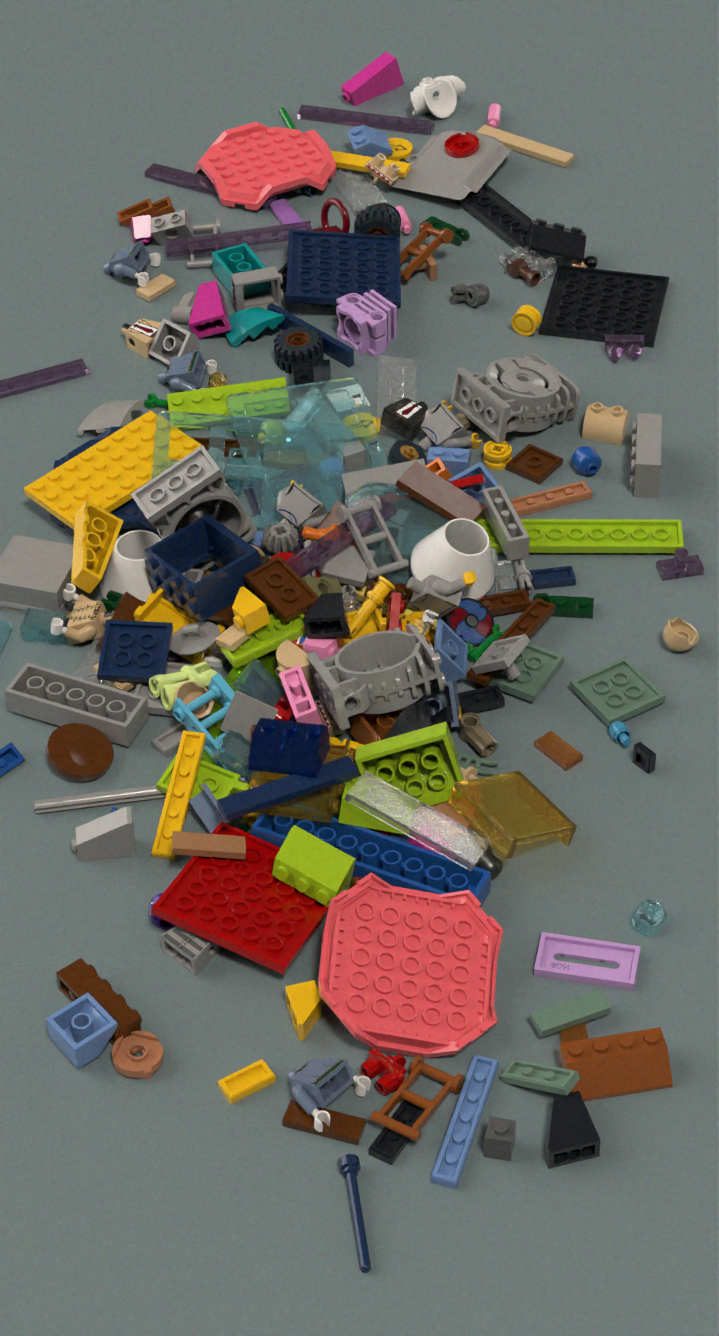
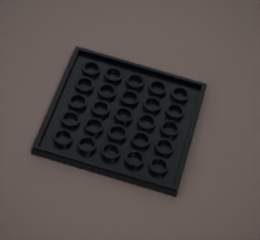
[539,265,669,348]

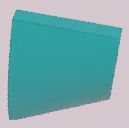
[225,307,285,348]

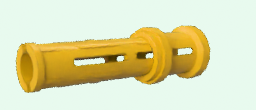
[349,576,396,638]

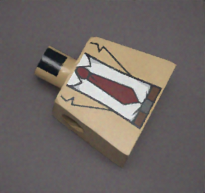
[121,318,161,359]

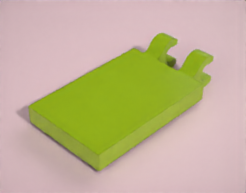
[156,754,252,819]

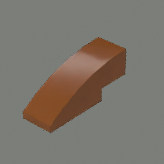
[117,196,176,226]

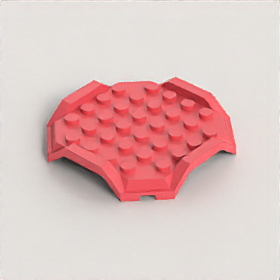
[195,121,337,210]
[318,872,503,1058]

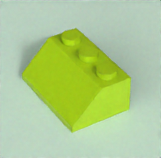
[272,825,356,907]

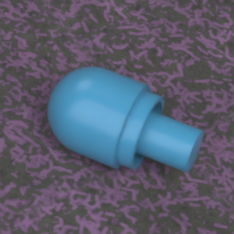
[609,721,632,747]

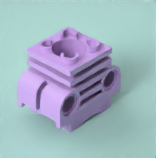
[336,289,398,357]

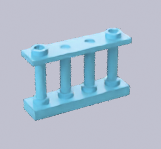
[172,673,276,772]

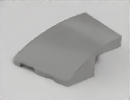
[77,400,144,435]

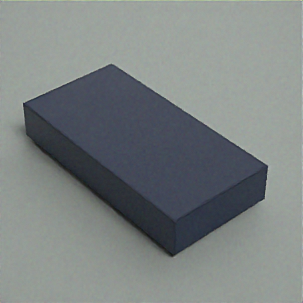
[530,566,576,590]

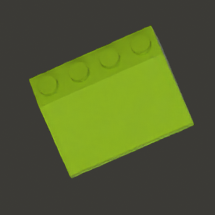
[355,722,468,810]

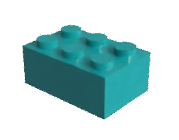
[212,243,270,298]

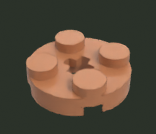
[111,1031,164,1080]

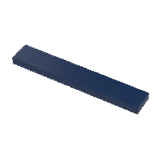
[267,303,354,368]
[217,755,359,821]

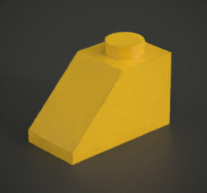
[232,586,271,635]
[285,980,325,1041]

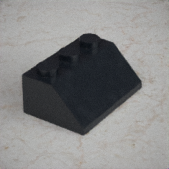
[525,218,586,262]

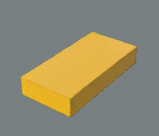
[218,1059,276,1104]

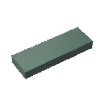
[530,989,611,1037]
[501,1059,580,1096]

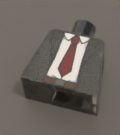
[380,398,428,442]

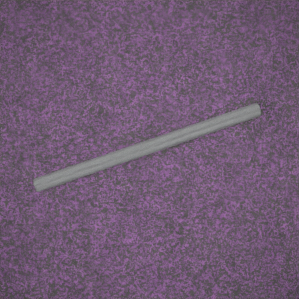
[34,771,267,814]

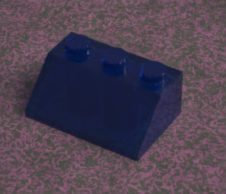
[248,718,331,778]

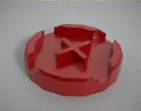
[444,132,480,158]

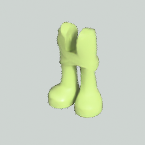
[149,661,218,711]

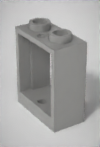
[231,266,284,312]

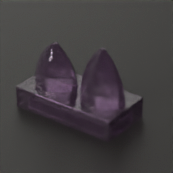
[604,335,644,364]

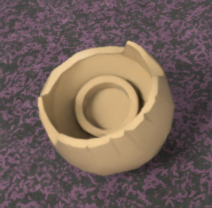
[662,617,699,651]
[175,681,214,719]

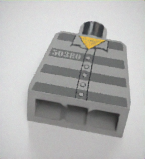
[161,926,219,976]

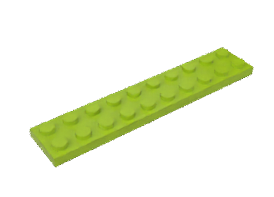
[475,519,684,554]

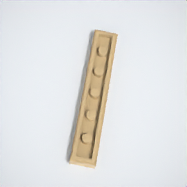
[476,125,575,168]

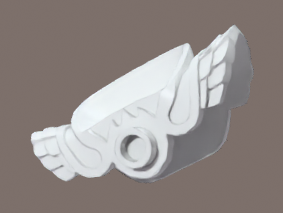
[410,75,466,119]

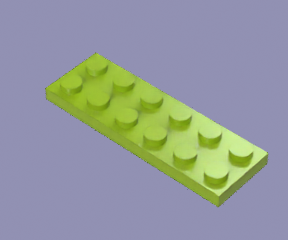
[167,377,291,431]

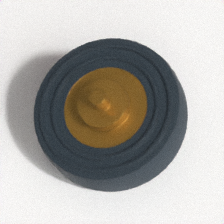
[389,440,426,464]

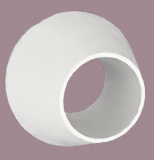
[410,518,495,600]
[99,530,173,603]

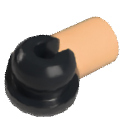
[571,256,598,268]

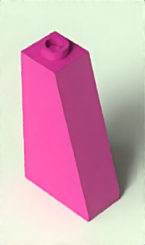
[341,51,404,106]
[188,280,231,339]

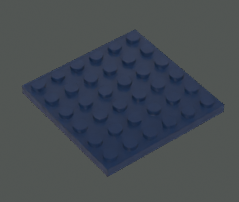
[286,229,401,308]

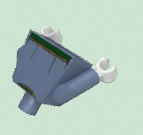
[104,240,161,287]
[158,350,217,391]
[288,1058,371,1132]

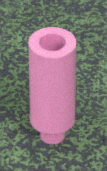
[487,103,501,128]
[395,206,412,234]

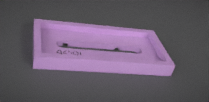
[534,932,641,991]

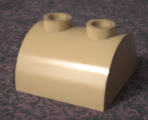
[582,402,630,445]
[275,639,317,697]

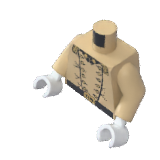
[50,583,114,645]

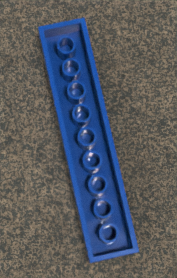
[251,801,491,907]

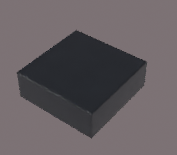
[633,742,656,774]

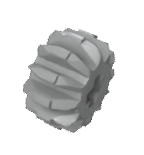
[263,521,299,554]

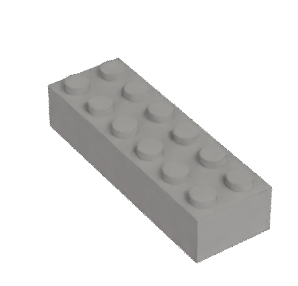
[5,662,149,747]

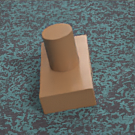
[409,244,438,281]

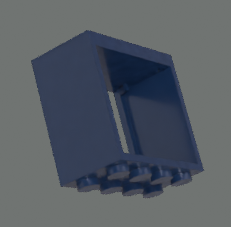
[144,514,261,622]

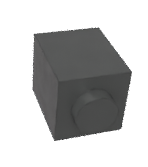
[484,1116,516,1162]

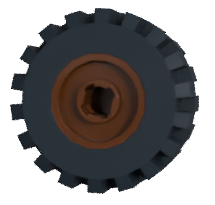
[354,204,400,236]
[274,327,324,373]

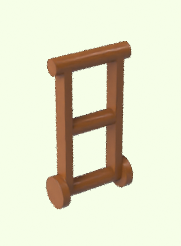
[400,222,454,280]
[370,1055,465,1142]

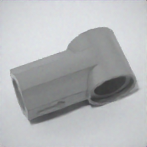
[172,291,196,324]

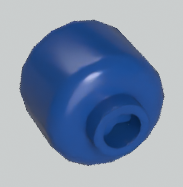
[571,446,602,476]

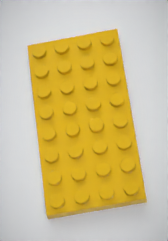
[24,410,201,530]

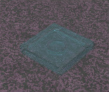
[233,658,285,707]

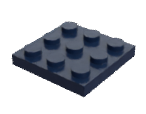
[97,620,173,683]

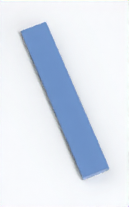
[431,1055,499,1189]

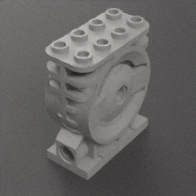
[450,353,580,443]
[130,445,257,571]
[306,623,447,730]

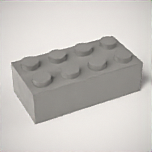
[630,413,662,498]

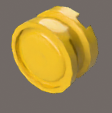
[511,305,542,336]
[483,440,512,470]

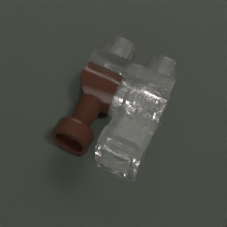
[499,246,556,286]

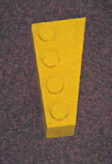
[71,500,123,594]

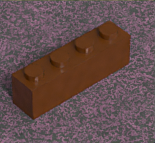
[56,958,142,1045]

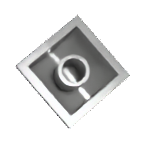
[148,318,199,365]

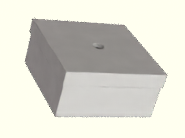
[0,535,78,619]

